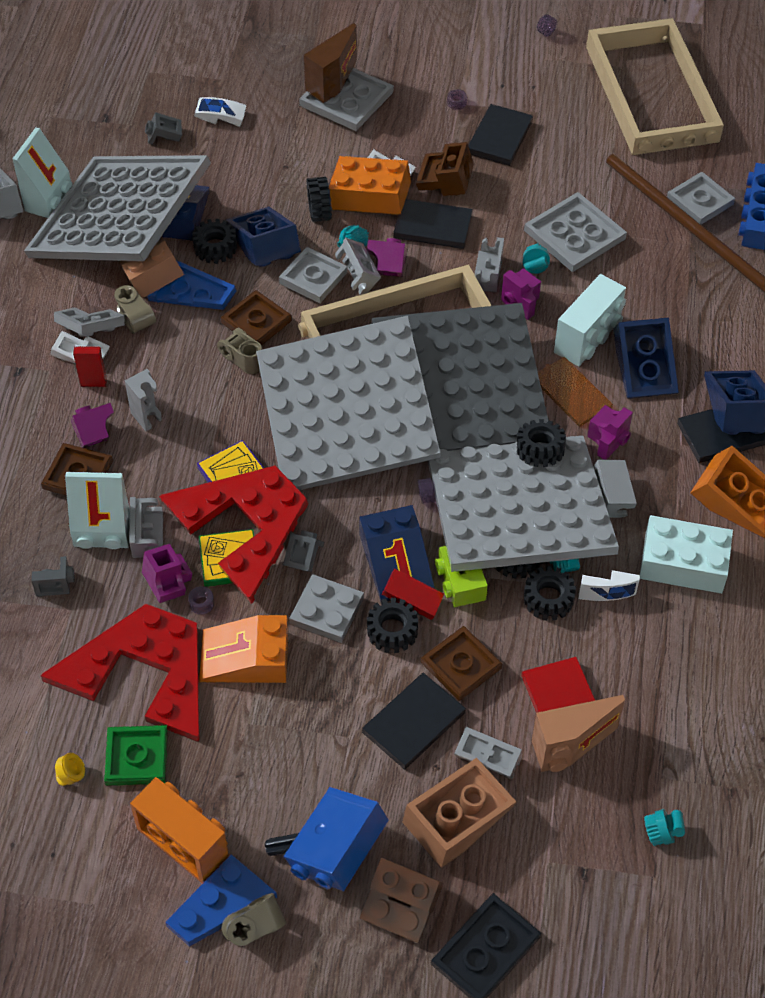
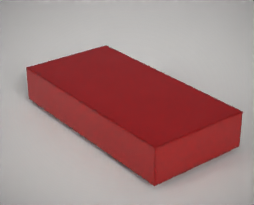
[73,346,107,387]
[382,568,444,620]

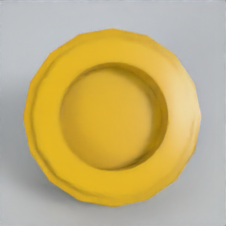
[55,753,85,786]

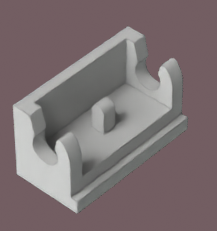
[475,237,504,292]
[335,238,381,295]
[125,369,162,431]
[594,460,637,518]
[129,497,163,558]
[454,727,522,780]

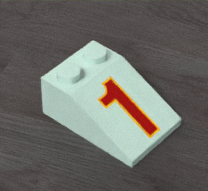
[13,127,73,218]
[65,472,130,549]

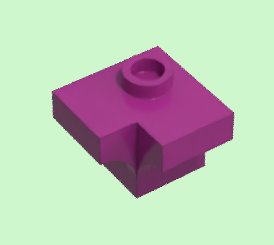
[367,238,407,277]
[501,268,541,320]
[71,403,114,448]
[587,405,633,460]
[142,544,193,603]

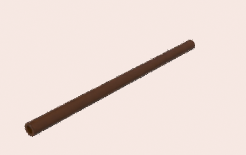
[606,154,765,293]

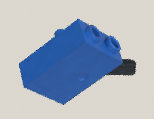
[265,787,389,891]

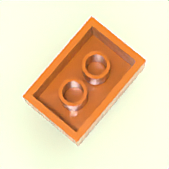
[329,156,411,215]
[130,777,229,884]

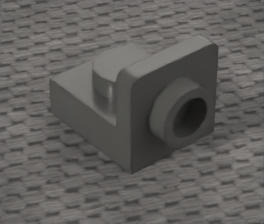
[145,112,182,144]
[283,530,324,572]
[31,556,75,596]

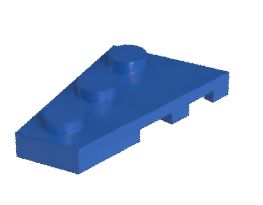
[147,260,237,310]
[165,855,277,947]

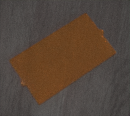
[538,357,613,427]

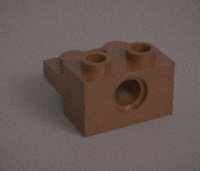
[416,142,474,196]
[360,858,444,943]

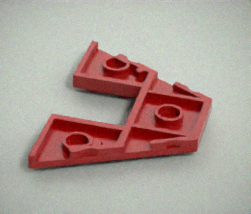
[159,466,309,604]
[41,604,200,742]

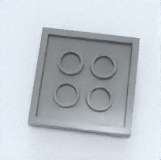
[299,68,393,131]
[524,192,627,272]

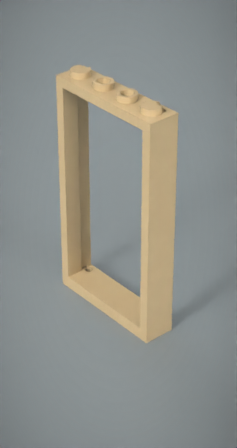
[586,18,724,155]
[298,265,492,339]

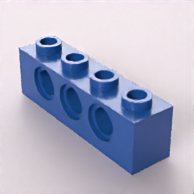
[738,163,765,250]

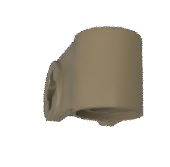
[114,285,156,334]
[217,328,262,374]
[221,893,286,946]

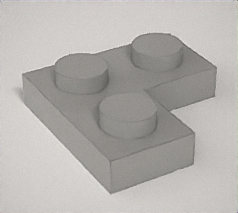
[54,307,125,337]

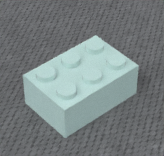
[554,274,626,367]
[640,515,733,594]

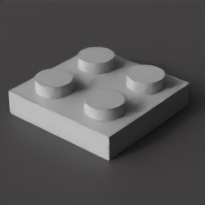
[667,172,735,225]
[279,247,347,303]
[289,574,364,643]

